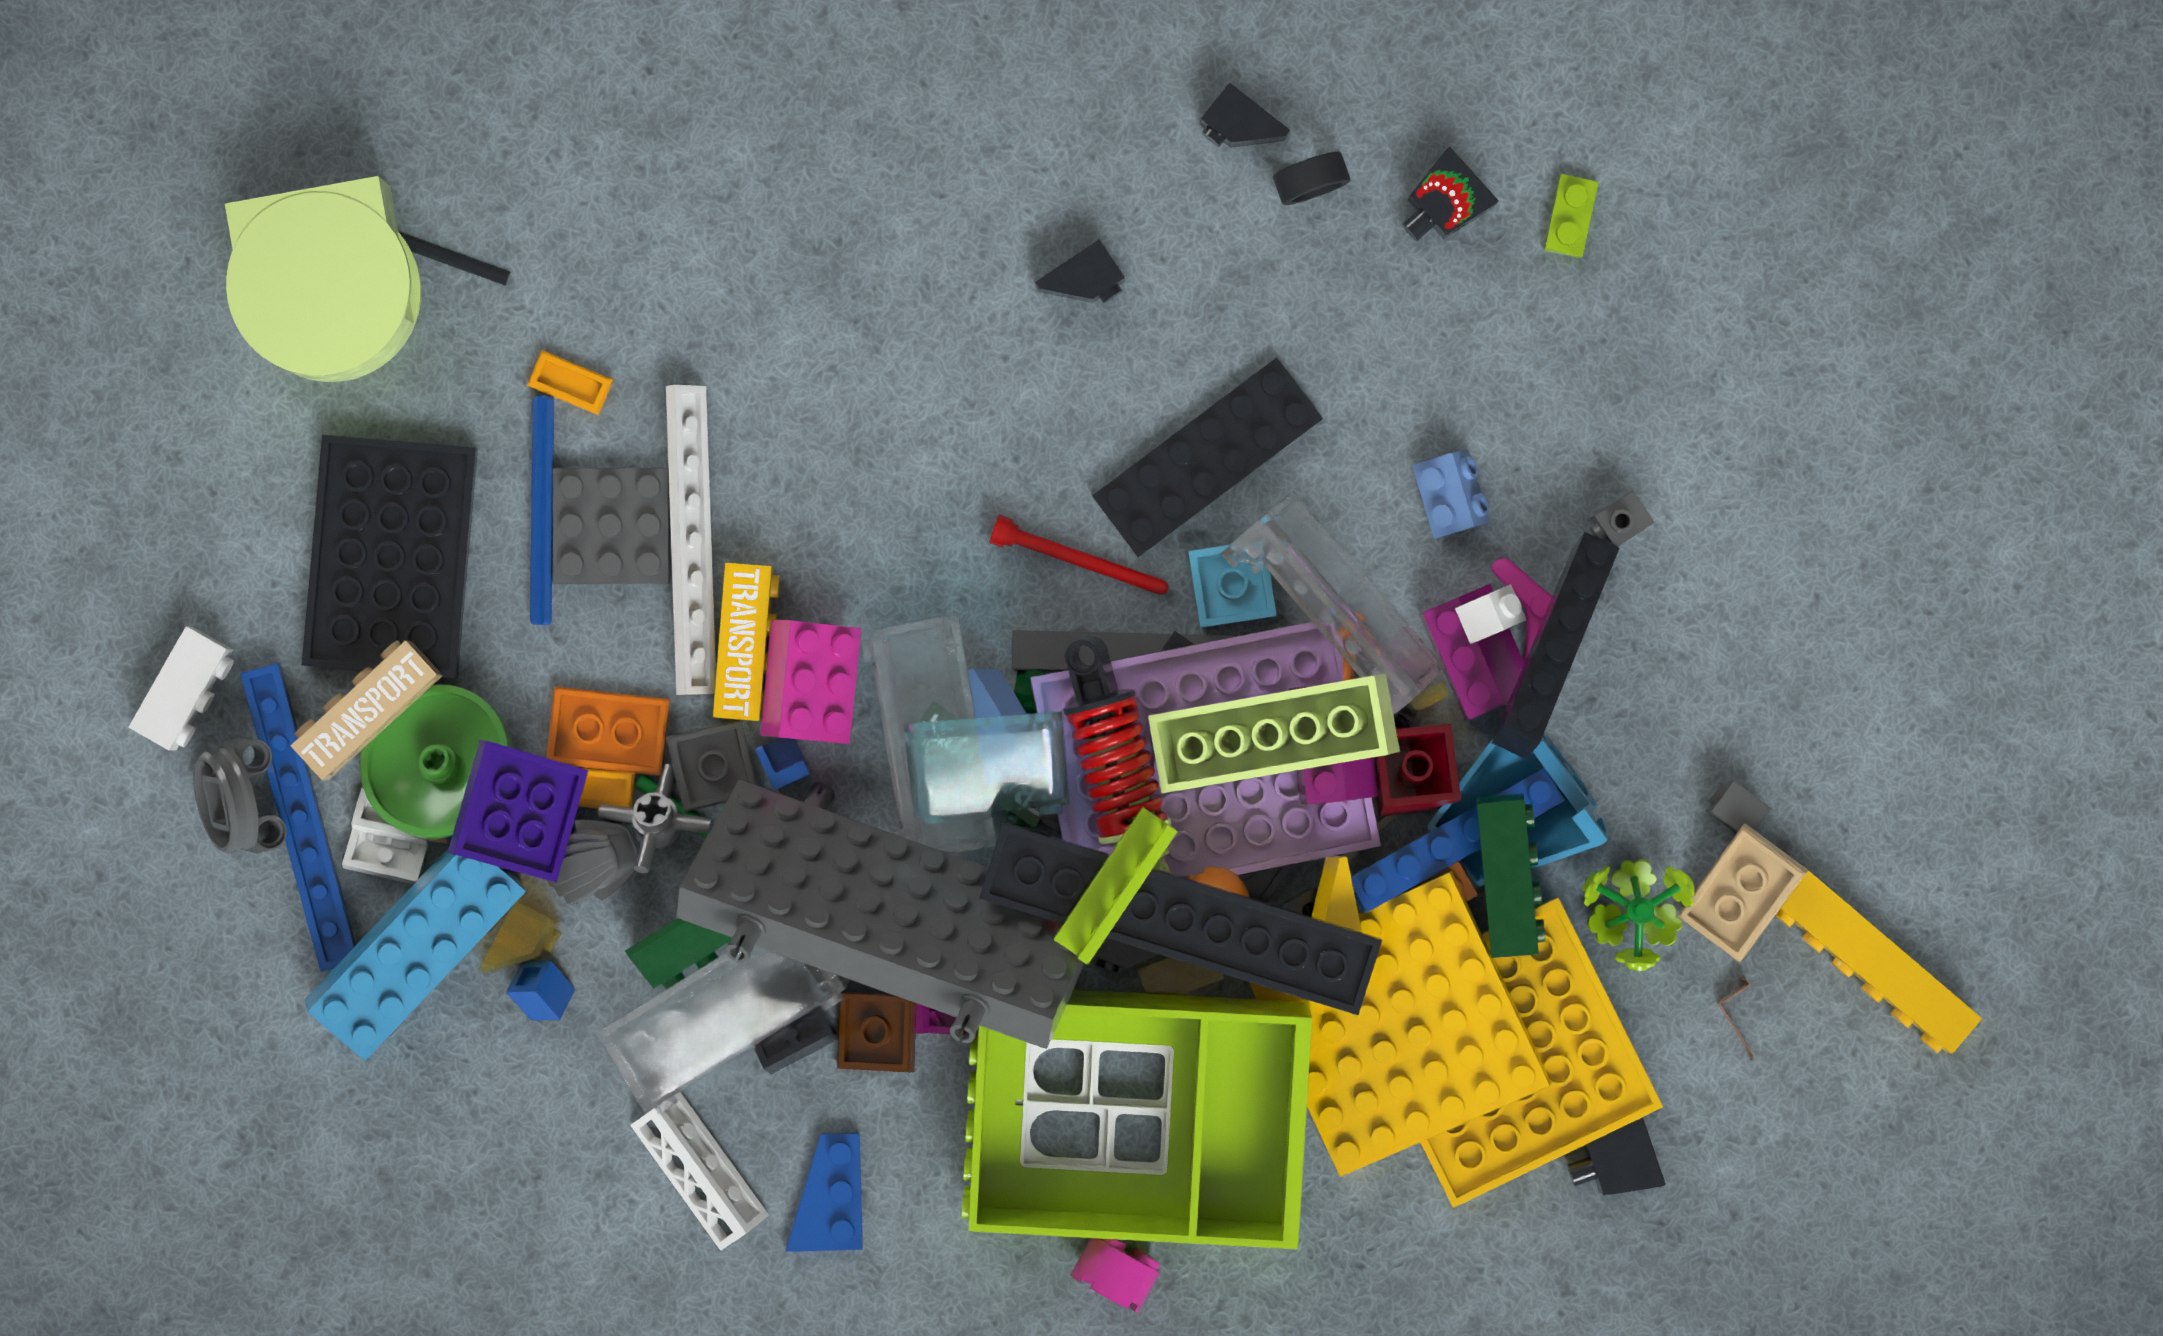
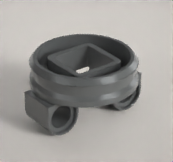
[193,737,287,854]

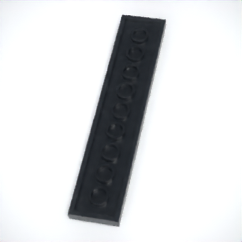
[980,821,1382,1015]

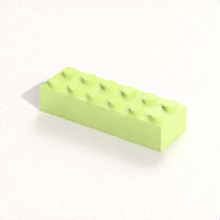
[1148,674,1400,793]

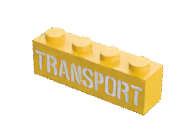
[713,563,780,721]

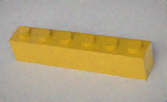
[1775,870,1982,1054]

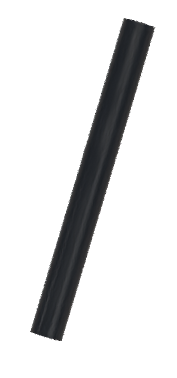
[399,232,511,286]

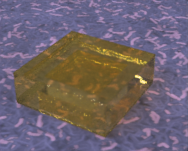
[1407,682,1450,712]

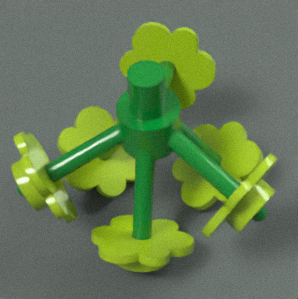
[1582,859,1695,971]

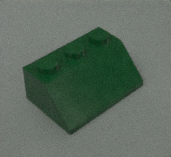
[625,918,732,990]

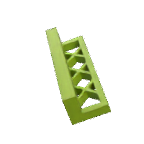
[1053,806,1178,965]

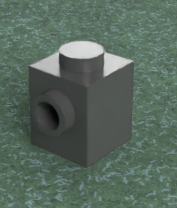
[1590,490,1655,547]

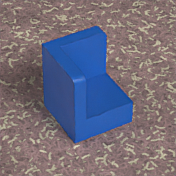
[755,737,812,790]
[506,960,575,1021]

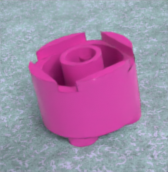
[1070,1238,1161,1313]

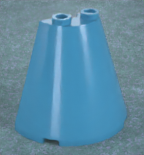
[1426,734,1609,887]

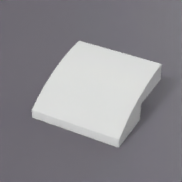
[342,788,429,884]

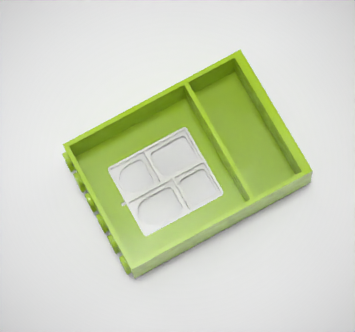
[962,989,1312,1249]

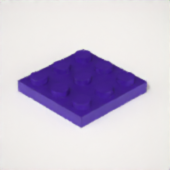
[448,739,588,883]

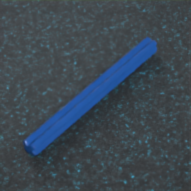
[530,396,554,625]

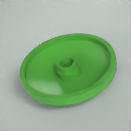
[360,685,512,839]

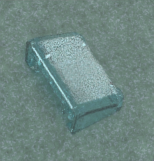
[903,710,1071,824]

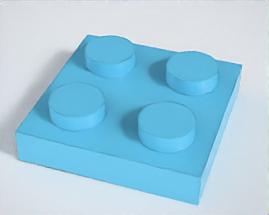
[1188,539,1277,628]

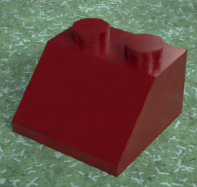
[1374,724,1461,817]

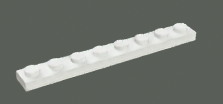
[666,385,716,695]

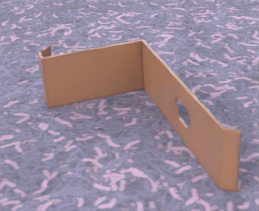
[1717,978,1754,1061]

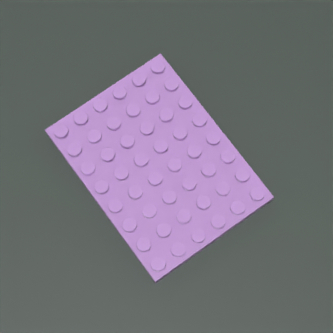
[1030,617,1381,877]

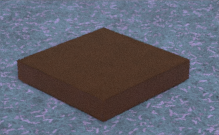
[837,991,917,1073]

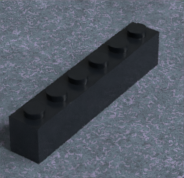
[1491,532,1620,760]

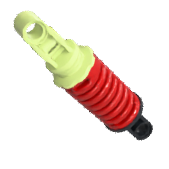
[1063,636,1171,873]

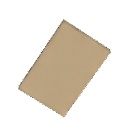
[1677,823,1808,963]

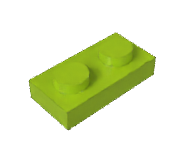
[1544,174,1599,258]

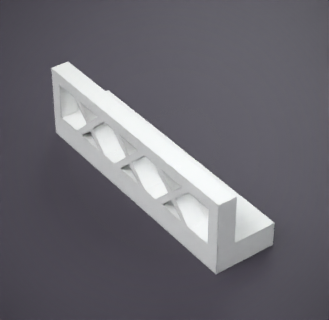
[630,1090,769,1250]

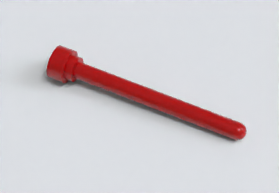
[989,514,1169,595]

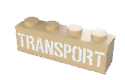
[291,640,443,780]

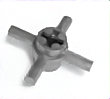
[598,764,714,873]

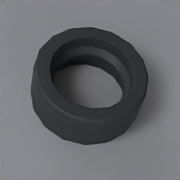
[1273,151,1351,205]

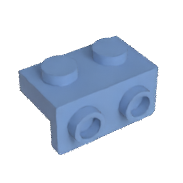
[1412,449,1489,539]

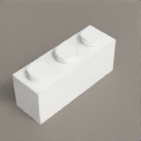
[128,626,234,750]

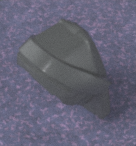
[547,820,639,904]

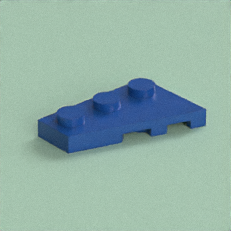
[785,1132,863,1252]

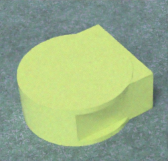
[225,176,421,382]

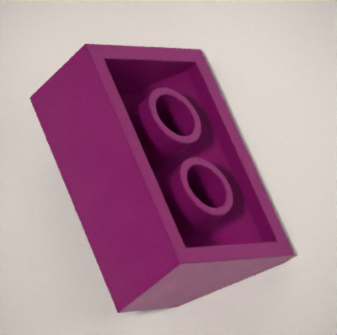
[1419,584,1524,720]
[1288,685,1378,805]

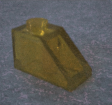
[479,900,562,973]

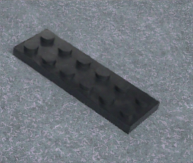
[1092,357,1323,558]

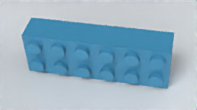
[305,848,526,1061]

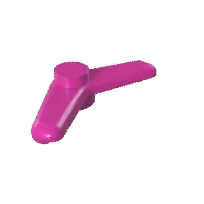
[1491,558,1552,661]

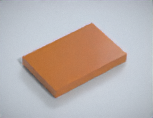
[546,686,670,776]

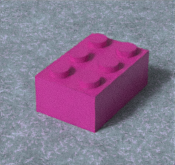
[760,620,861,744]

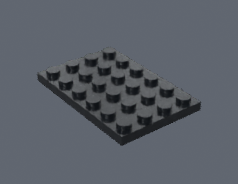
[301,435,478,679]

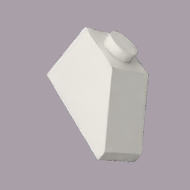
[1455,584,1526,644]

